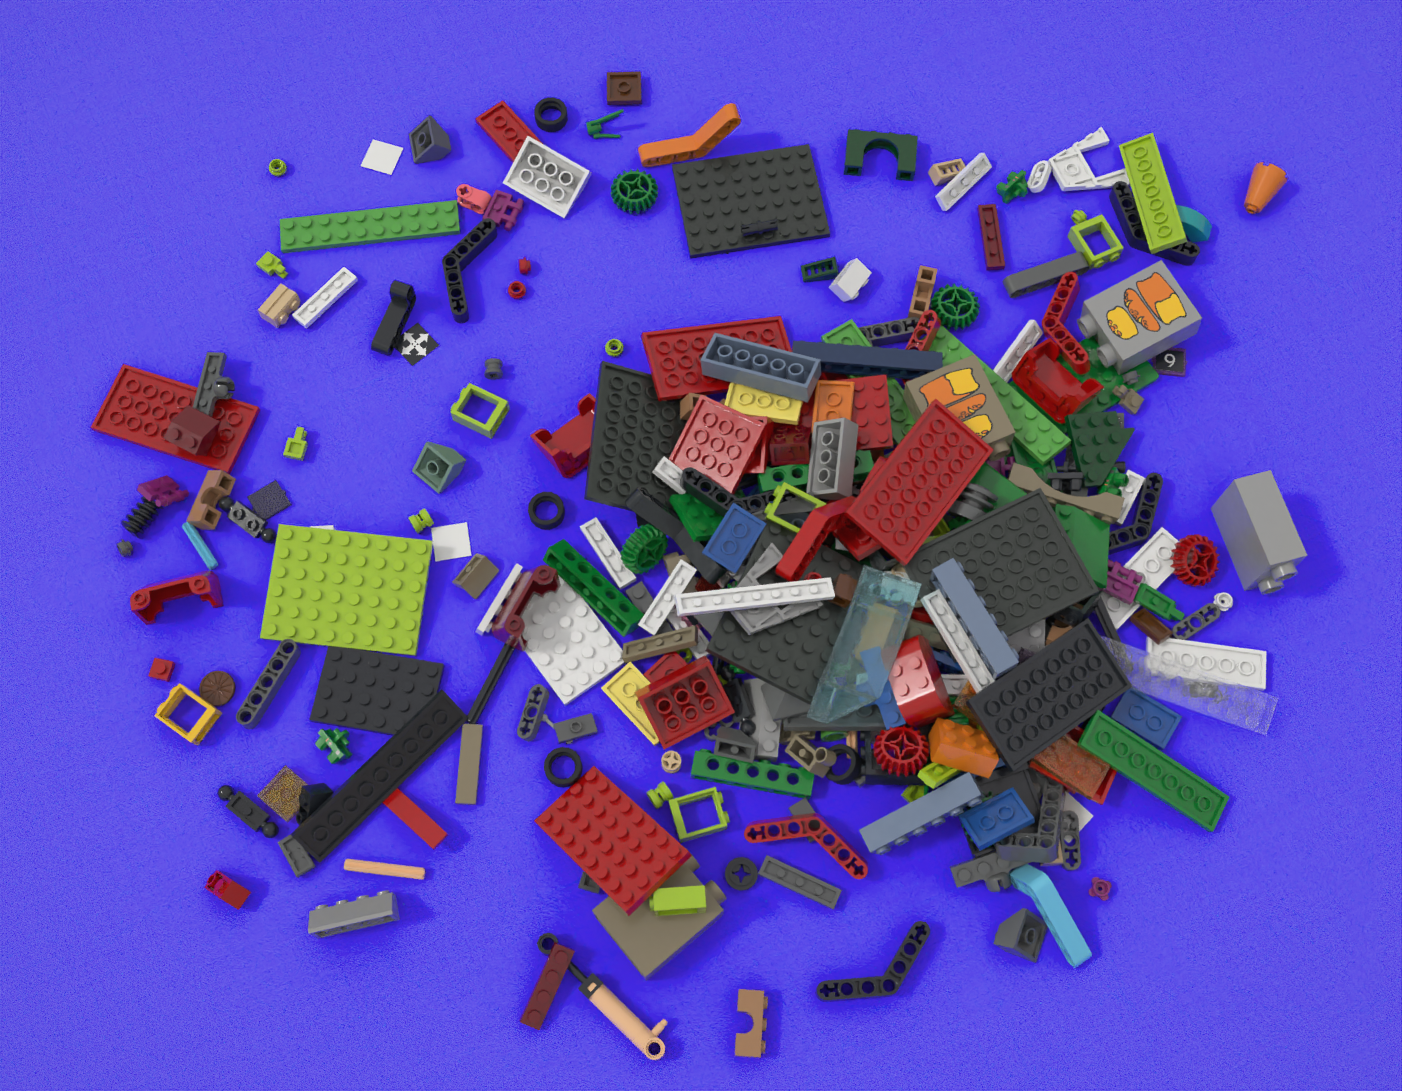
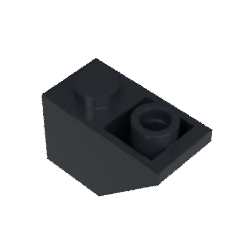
[296,783,333,825]

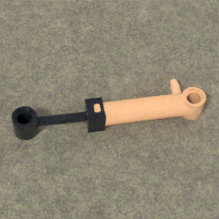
[537,933,668,1061]

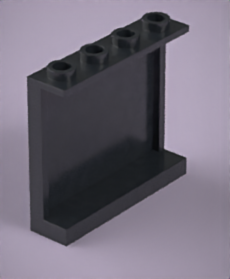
[958,762,1041,858]

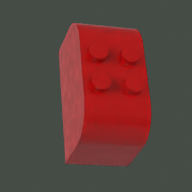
[881,634,955,728]

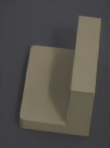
[452,553,499,599]

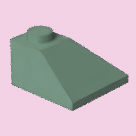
[412,441,467,494]

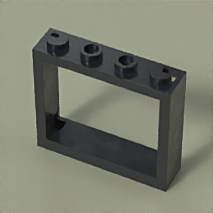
[860,722,935,785]

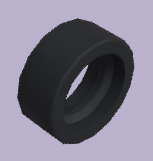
[534,97,568,132]
[528,492,565,530]
[825,744,862,785]
[544,747,583,787]

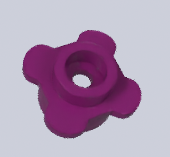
[1088,877,1112,901]

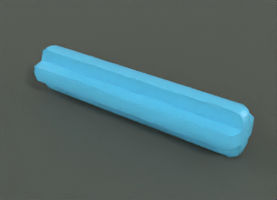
[182,522,218,570]

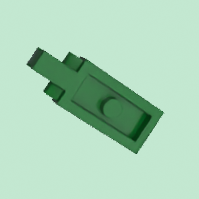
[1133,583,1185,621]

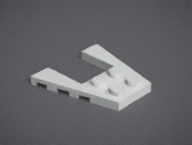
[1048,127,1131,191]

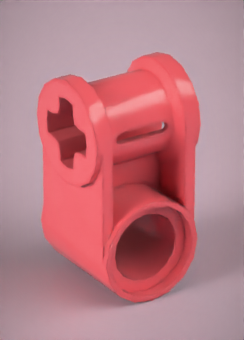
[456,184,492,214]

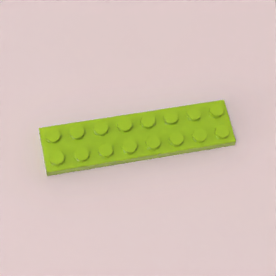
[1119,132,1188,254]

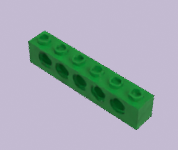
[757,450,874,494]
[543,539,644,637]
[691,749,814,800]

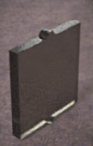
[247,480,292,520]

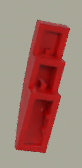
[382,788,448,850]

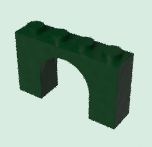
[843,129,918,181]

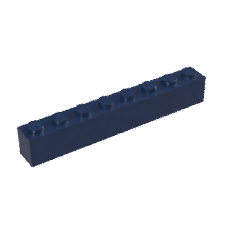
[792,340,943,380]

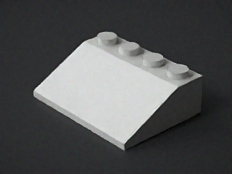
[503,136,592,218]

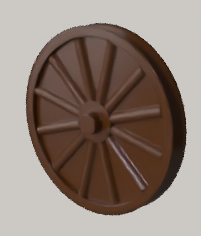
[199,671,235,706]

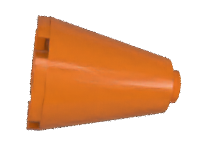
[1244,162,1288,214]

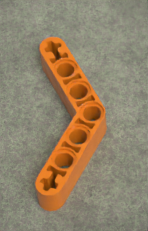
[638,103,741,167]

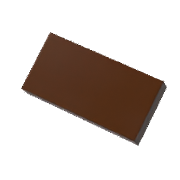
[1129,608,1173,645]

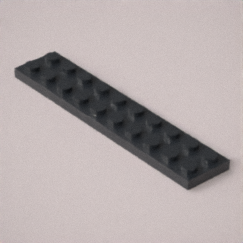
[291,689,468,863]

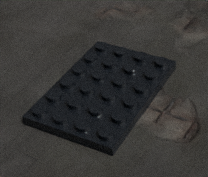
[309,646,445,736]

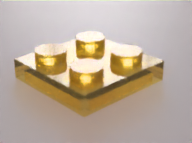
[257,765,308,823]

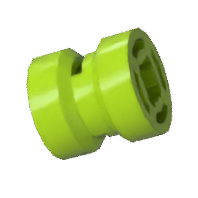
[408,508,434,534]
[646,781,674,809]

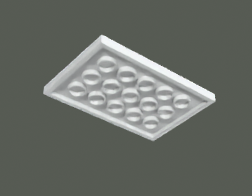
[521,575,625,706]

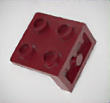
[769,425,811,465]

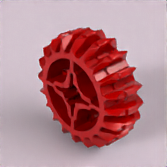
[1169,534,1221,586]
[873,724,929,777]

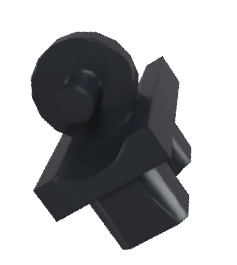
[1047,461,1085,492]

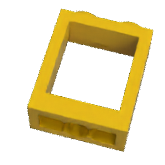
[154,683,222,745]

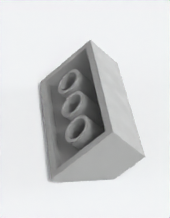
[806,418,858,500]
[739,678,781,762]
[308,890,400,939]

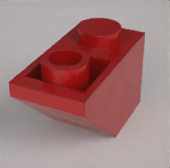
[204,870,251,910]

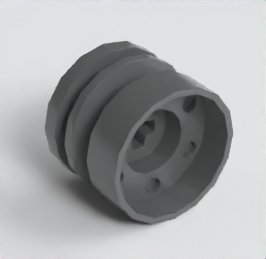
[947,483,998,521]

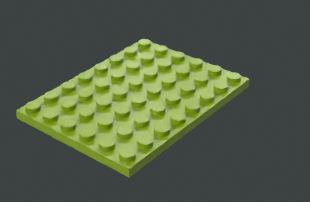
[260,524,433,656]

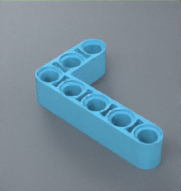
[1009,864,1092,968]

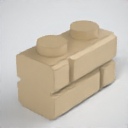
[257,283,301,328]

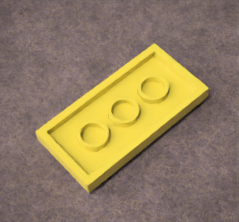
[724,382,803,425]
[601,662,660,746]

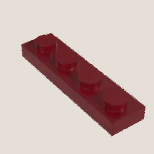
[977,204,1005,271]
[519,942,575,1030]

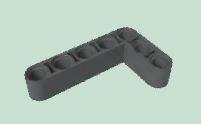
[995,777,1066,863]

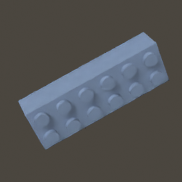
[700,333,821,402]
[930,558,1019,680]
[859,772,985,856]

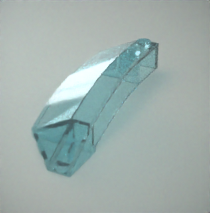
[807,565,922,724]

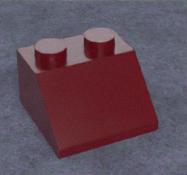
[164,405,221,456]

